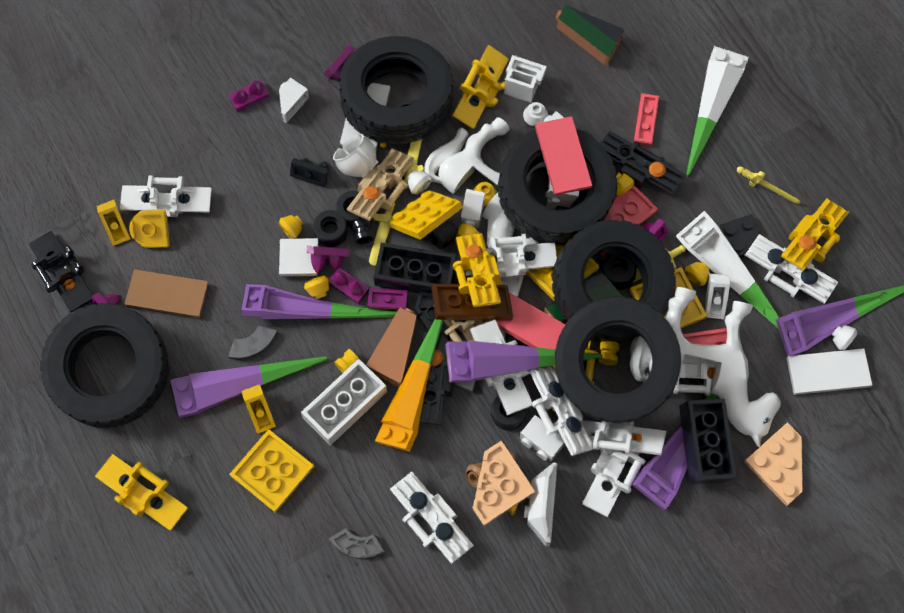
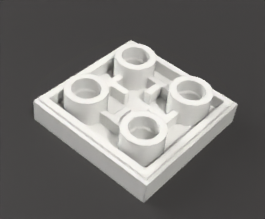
[279,238,318,276]

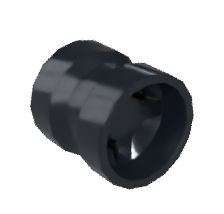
[352,219,374,244]

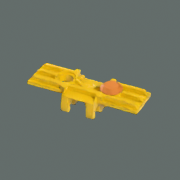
[781,198,849,271]
[453,233,501,308]

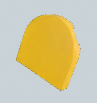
[129,209,170,248]

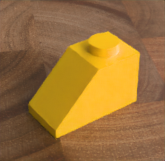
[97,200,130,246]
[241,384,276,434]

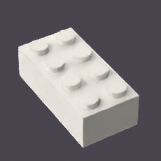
[301,359,387,446]

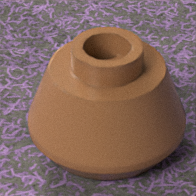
[466,463,482,488]

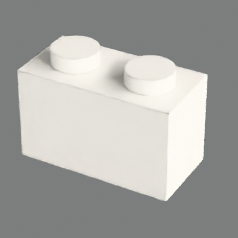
[520,415,565,462]

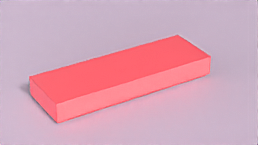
[634,93,659,147]

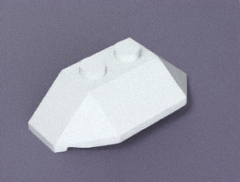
[524,463,557,547]

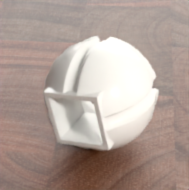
[333,134,378,178]

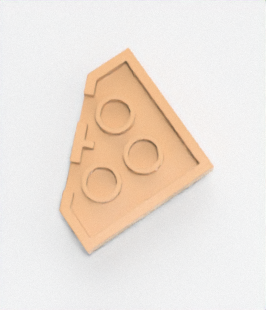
[744,422,802,506]
[473,441,535,526]

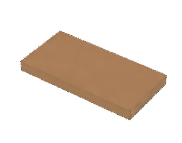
[125,269,209,319]

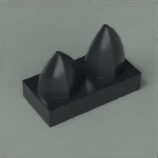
[290,158,329,187]

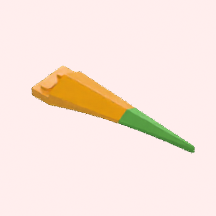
[375,318,444,452]

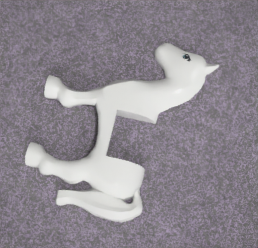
[424,117,546,254]
[629,287,781,447]

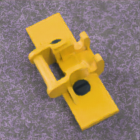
[452,45,509,129]
[95,454,188,531]

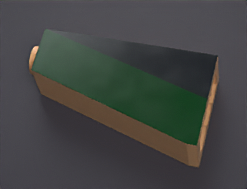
[544,269,623,324]

